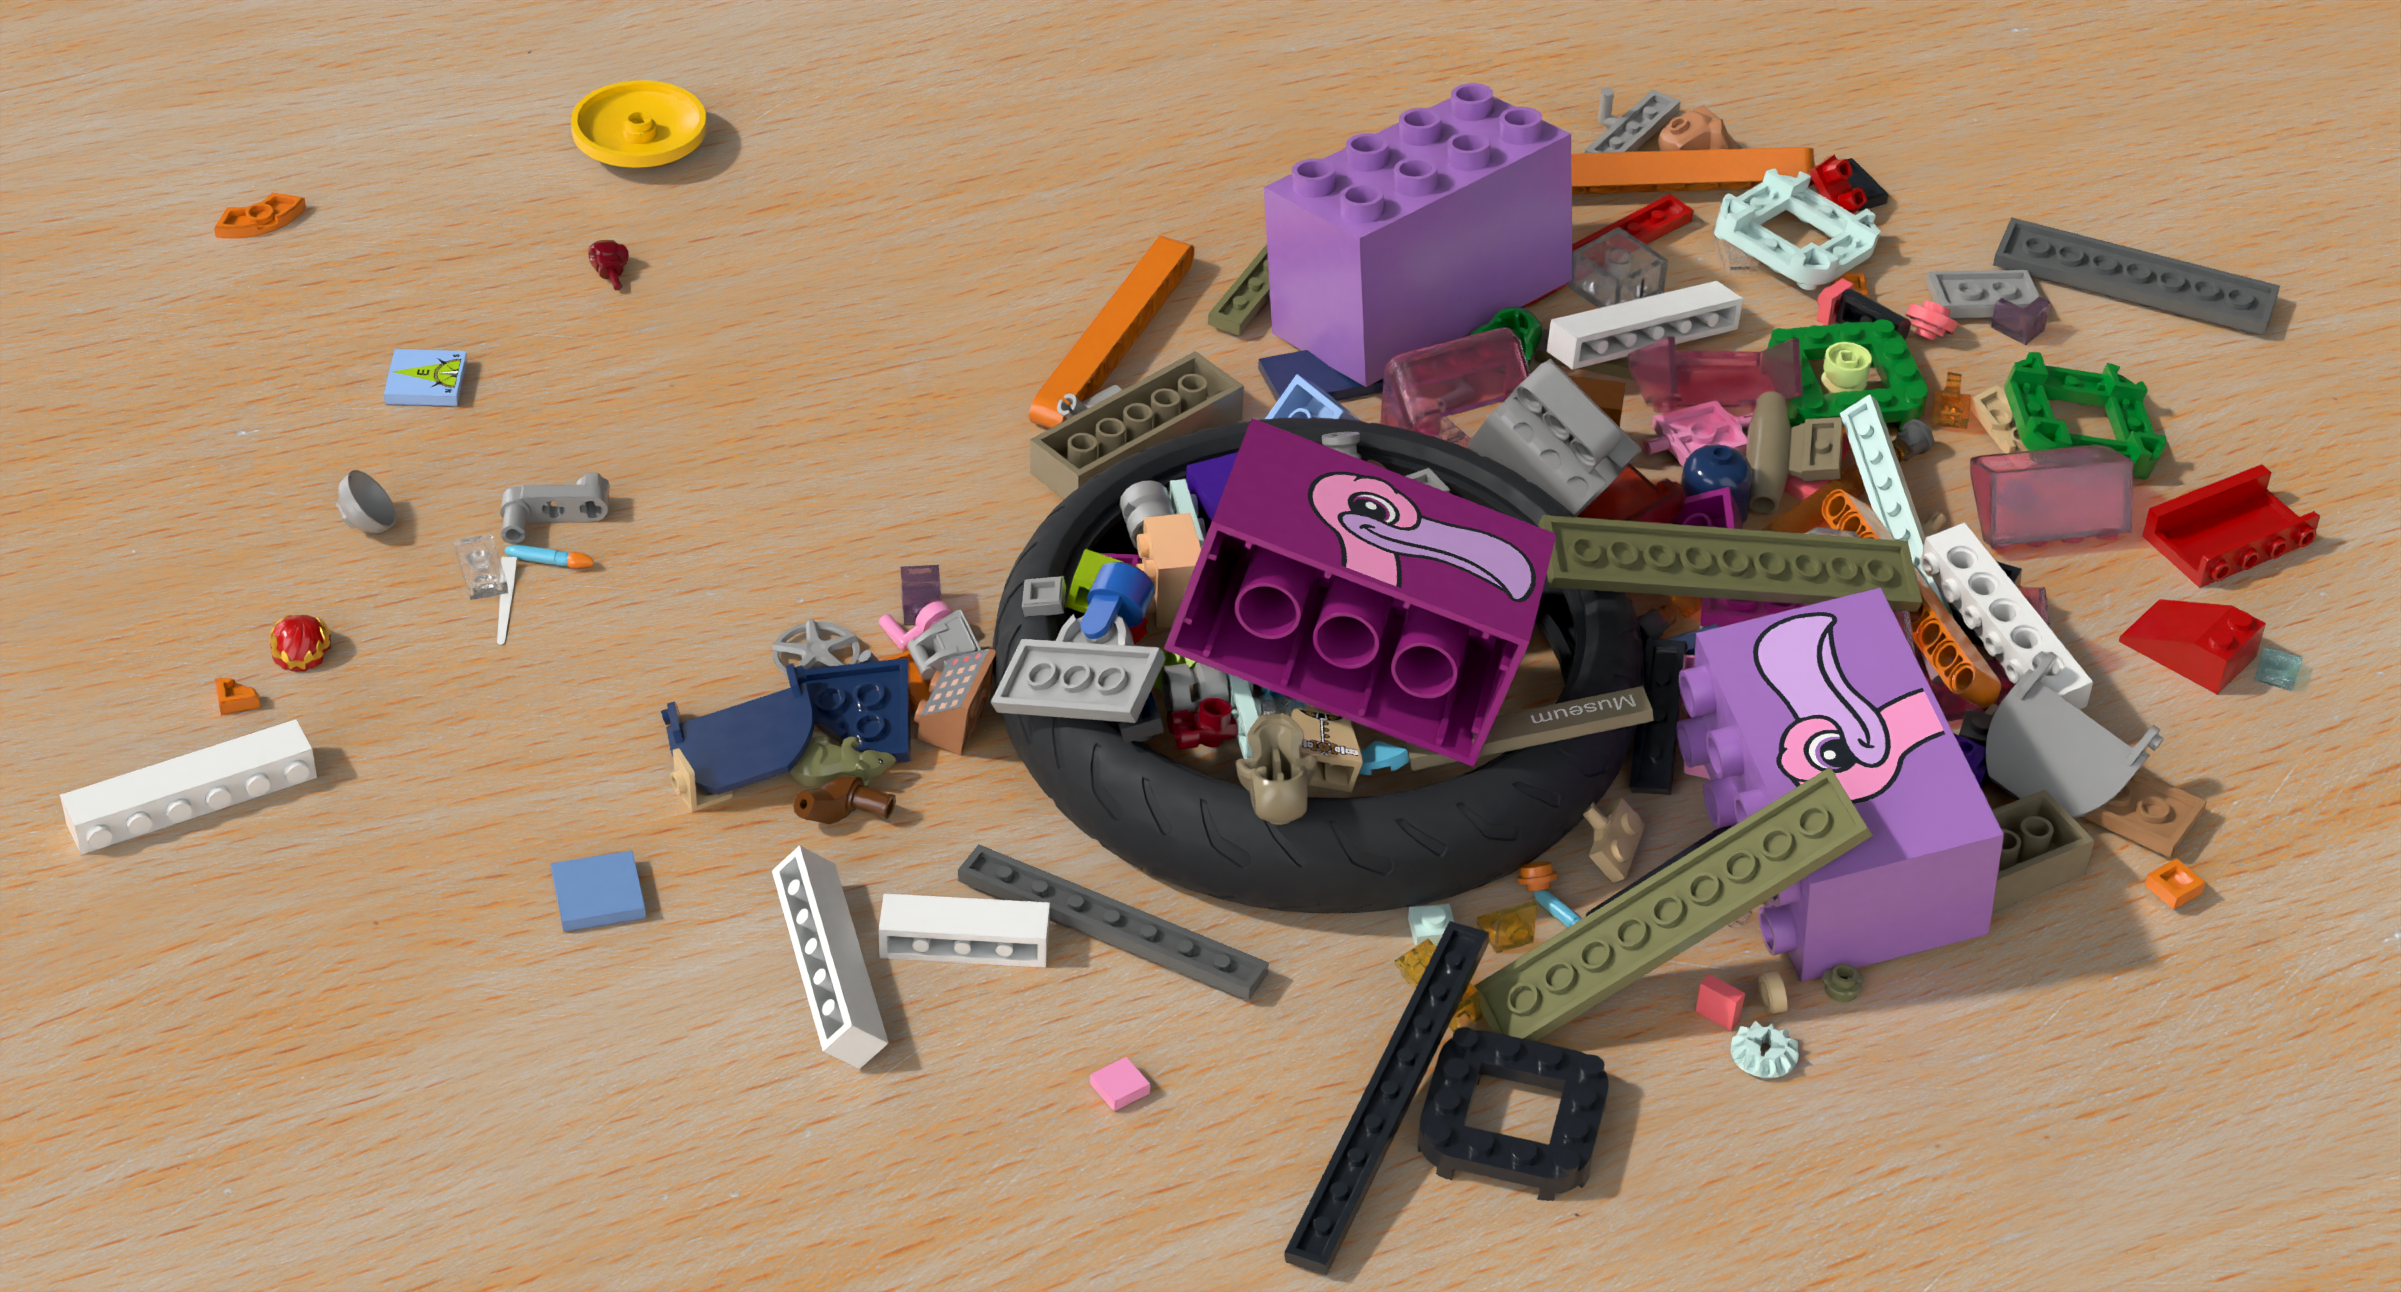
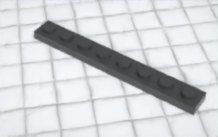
[958,844,1269,1001]

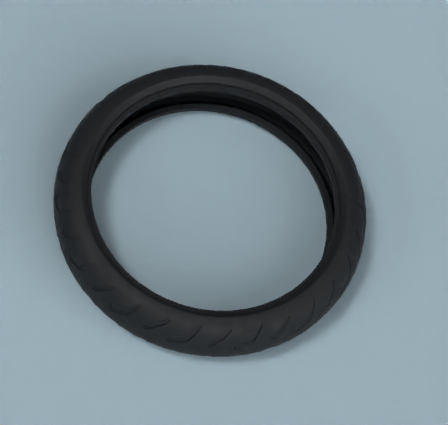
[993,418,1644,914]

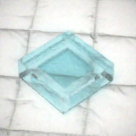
[2254,647,2303,691]

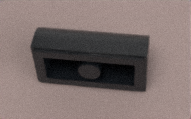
[1835,288,1911,340]

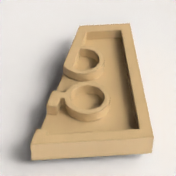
[1970,385,2050,478]

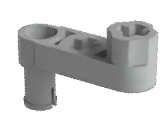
[500,472,610,544]

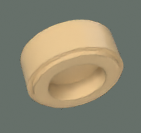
[1759,971,1788,1015]

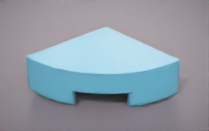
[1359,740,1409,775]

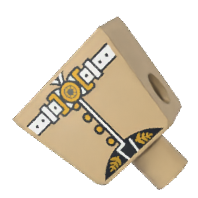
[1290,704,1363,792]

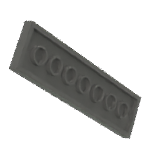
[1993,217,2280,335]

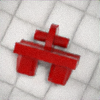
[1809,154,1868,214]

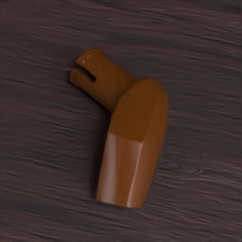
[794,775,896,825]

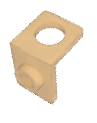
[670,748,733,812]

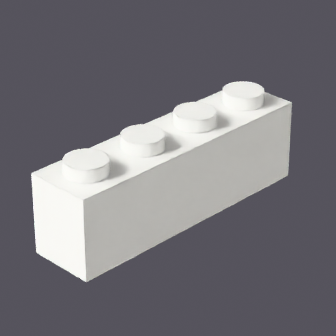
[879,894,1050,968]

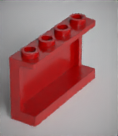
[2142,464,2320,588]

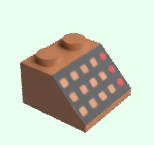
[914,648,996,755]

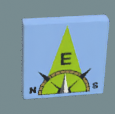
[384,349,468,406]

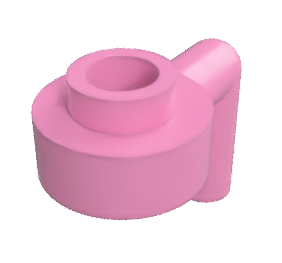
[879,601,953,651]

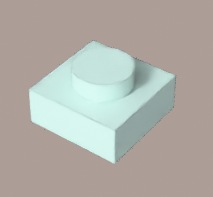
[1408,904,1454,948]

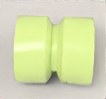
[1820,342,1871,394]

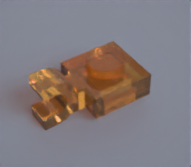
[1931,372,1971,429]

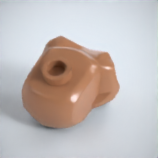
[1658,105,1742,151]

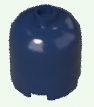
[1677,444,1753,525]

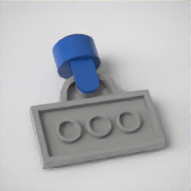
[991,562,1166,723]

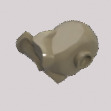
[1236,713,1317,825]

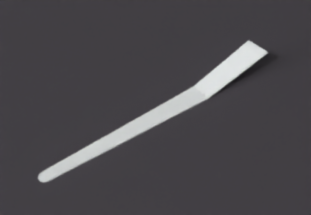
[497,557,517,645]

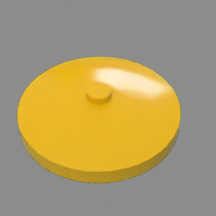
[571,80,707,168]

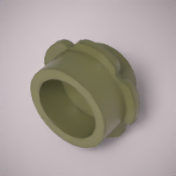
[1822,964,1864,1002]

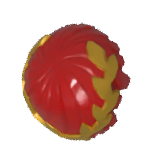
[269,615,331,672]

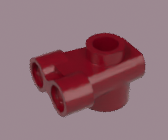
[1167,698,1237,750]

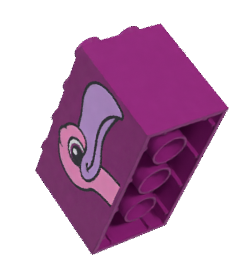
[1164,418,1557,767]

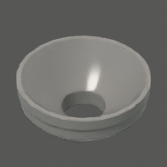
[337,470,397,534]

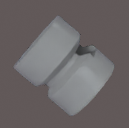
[1120,481,1175,550]
[1161,662,1229,713]

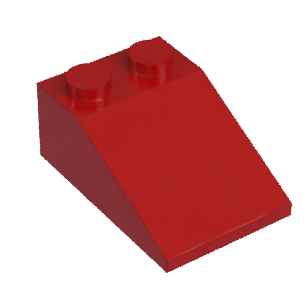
[2119,599,2266,695]

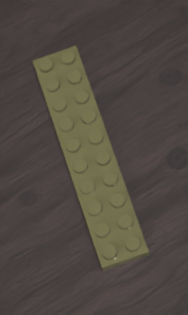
[1538,515,1923,612]
[1470,767,1873,1041]

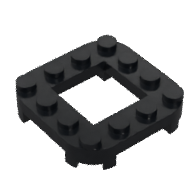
[1417,1027,1609,1201]

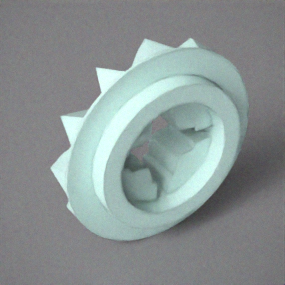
[1730,1021,1799,1078]

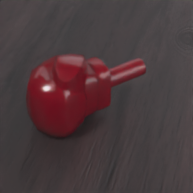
[588,240,629,291]

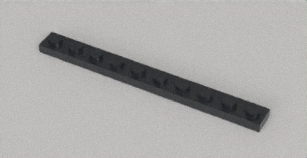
[1284,921,1489,1275]

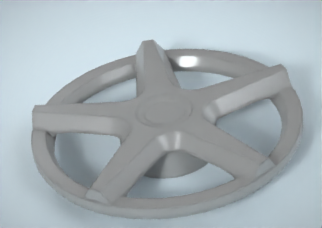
[773,619,860,677]

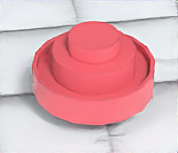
[1905,300,1958,341]

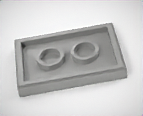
[1926,270,2045,318]

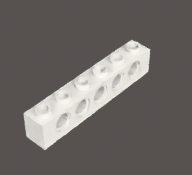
[1921,522,2093,710]

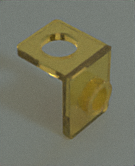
[1477,901,1538,954]

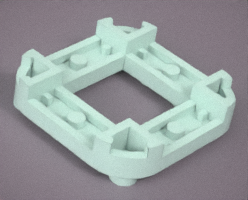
[1714,168,1881,290]

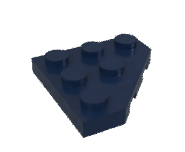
[800,658,911,763]

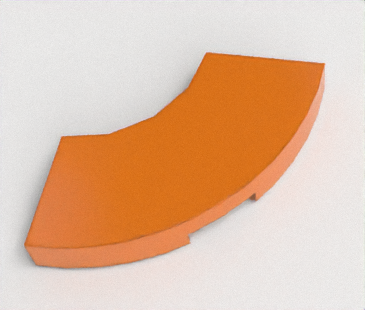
[214,192,306,239]

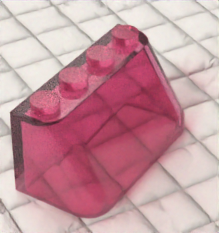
[1970,445,2133,550]

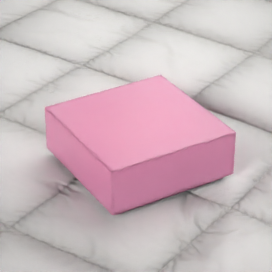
[1090,1057,1150,1112]

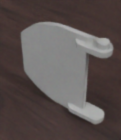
[1985,651,2164,819]

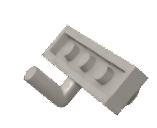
[1585,88,1681,153]

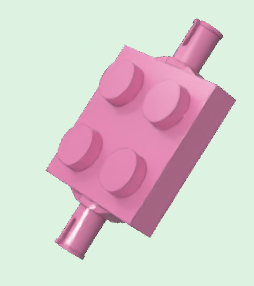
[1643,400,1754,467]

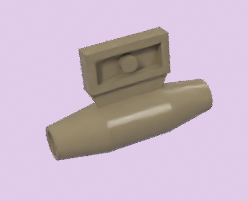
[1746,391,1844,515]

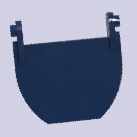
[661,663,815,795]

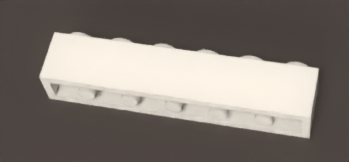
[1547,281,1743,370]
[60,719,317,855]
[772,845,888,1069]

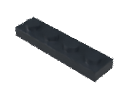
[1629,639,1688,795]

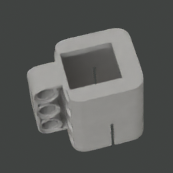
[1467,359,1642,517]

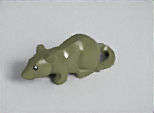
[781,736,896,787]

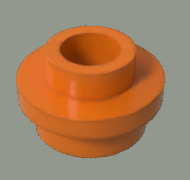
[1517,861,1558,891]

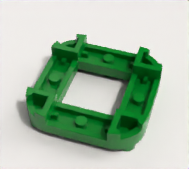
[1764,319,1928,432]
[2004,352,2166,479]

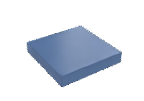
[551,850,646,932]

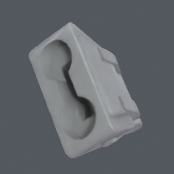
[907,610,981,680]

